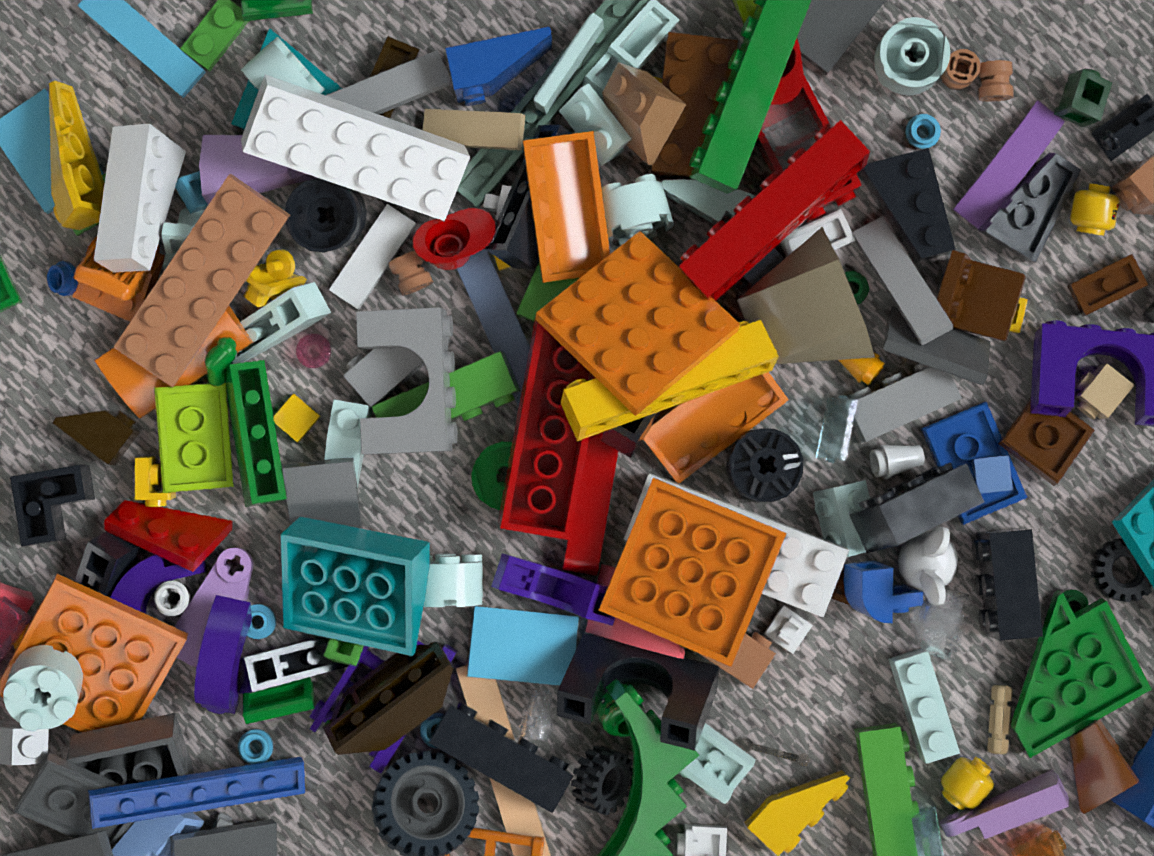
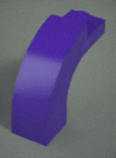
[491,553,615,626]
[110,555,207,614]
[194,595,252,714]

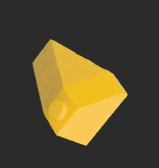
[49,80,105,230]

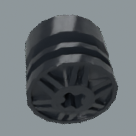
[285,178,367,253]
[726,428,804,502]

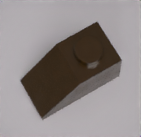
[52,410,140,466]

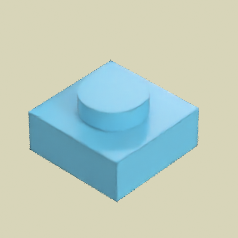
[175,171,208,214]

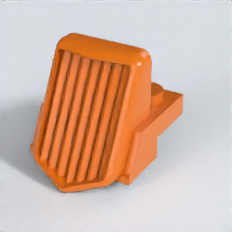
[72,236,165,322]

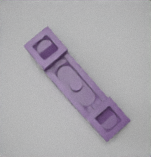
[953,100,1065,229]

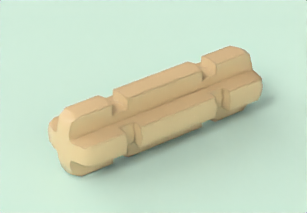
[987,685,1013,754]

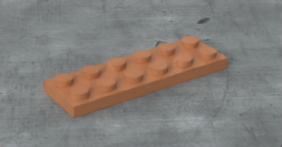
[113,174,290,387]

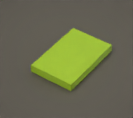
[154,383,234,493]

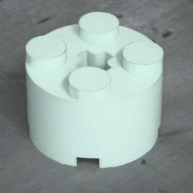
[874,17,950,95]
[241,37,325,94]
[601,174,674,245]
[424,554,483,607]
[3,645,83,731]

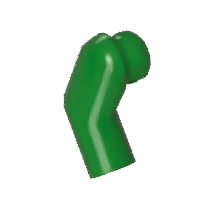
[205,337,237,386]

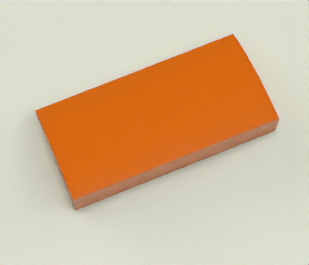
[522,131,610,283]
[95,305,253,419]
[643,372,789,483]

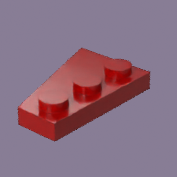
[104,500,233,572]

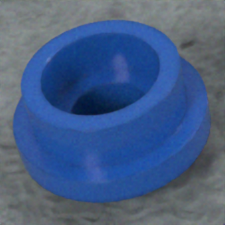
[47,261,78,296]

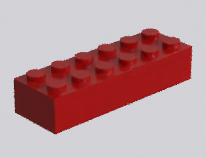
[679,120,870,301]
[498,315,595,540]

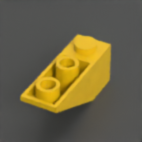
[744,770,850,856]

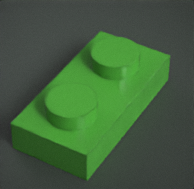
[180,0,249,72]

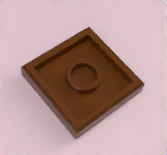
[998,397,1095,486]

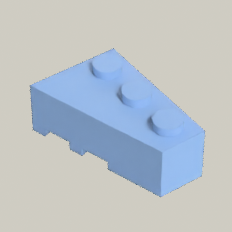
[112,812,204,856]

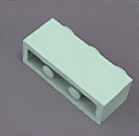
[888,648,960,764]

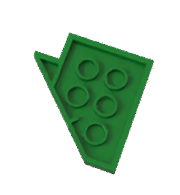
[1010,590,1152,758]

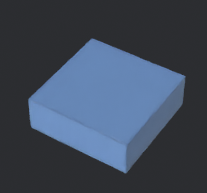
[972,455,1013,494]

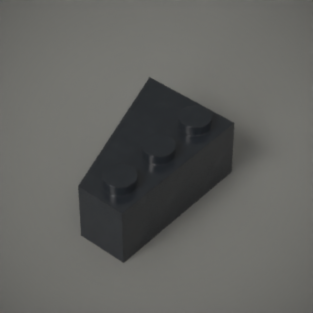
[857,148,956,263]

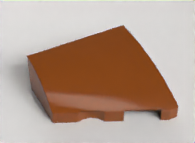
[1069,719,1139,814]

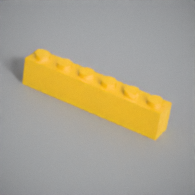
[561,320,779,441]

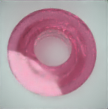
[296,334,331,369]

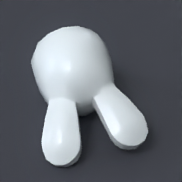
[898,526,958,606]

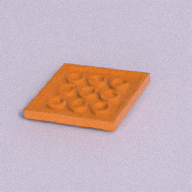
[535,231,740,416]
[599,478,787,667]
[0,574,188,732]

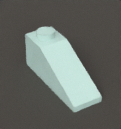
[232,282,331,364]
[324,399,372,488]

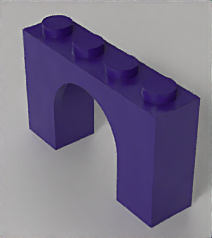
[1030,320,1154,427]

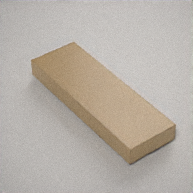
[422,109,526,150]

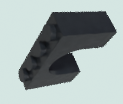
[557,633,719,751]

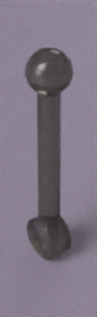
[739,738,810,767]

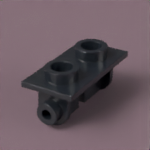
[1091,94,1154,162]

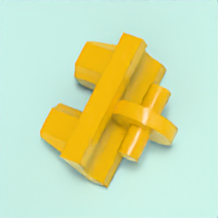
[243,249,307,307]

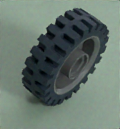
[372,751,479,856]

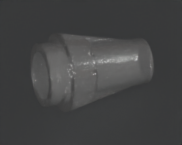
[518,689,553,742]

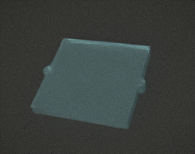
[816,395,858,463]
[912,806,944,856]

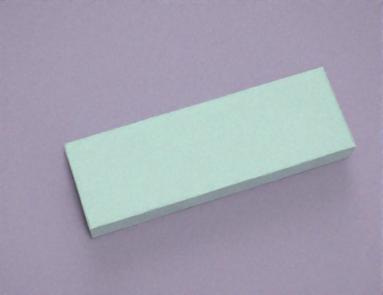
[534,13,604,114]

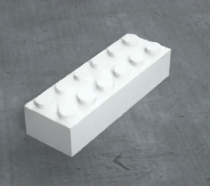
[241,74,470,221]
[624,474,850,617]

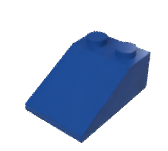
[445,27,552,106]

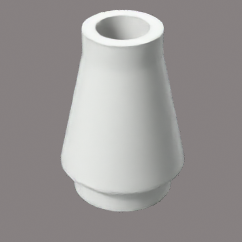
[870,445,925,479]
[154,581,191,616]

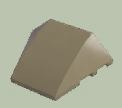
[737,227,875,364]

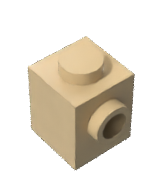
[1074,363,1134,420]

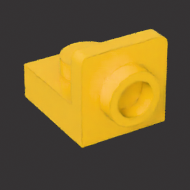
[135,456,176,507]

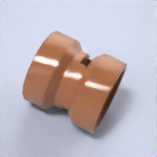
[941,49,981,90]
[978,60,1014,102]
[388,251,433,296]

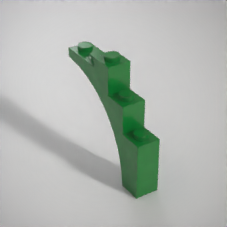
[597,678,700,856]

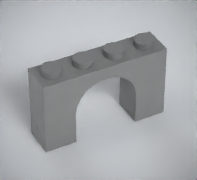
[356,307,458,455]

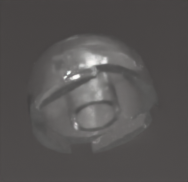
[910,589,971,662]

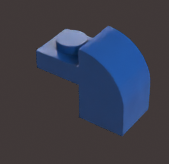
[844,561,923,623]

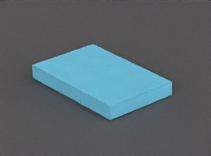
[0,89,104,214]
[467,606,579,685]

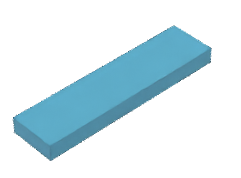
[77,0,206,98]

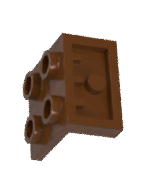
[937,250,1026,341]

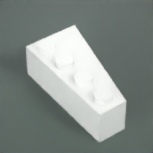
[94,124,186,273]

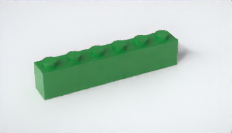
[689,0,811,194]

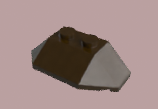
[323,642,453,755]

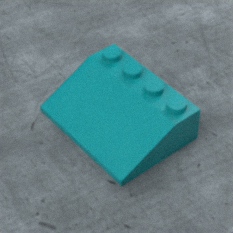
[281,516,430,656]

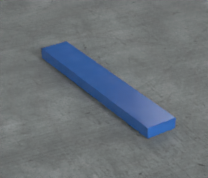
[88,757,305,829]

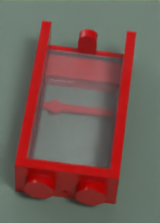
[756,75,862,223]

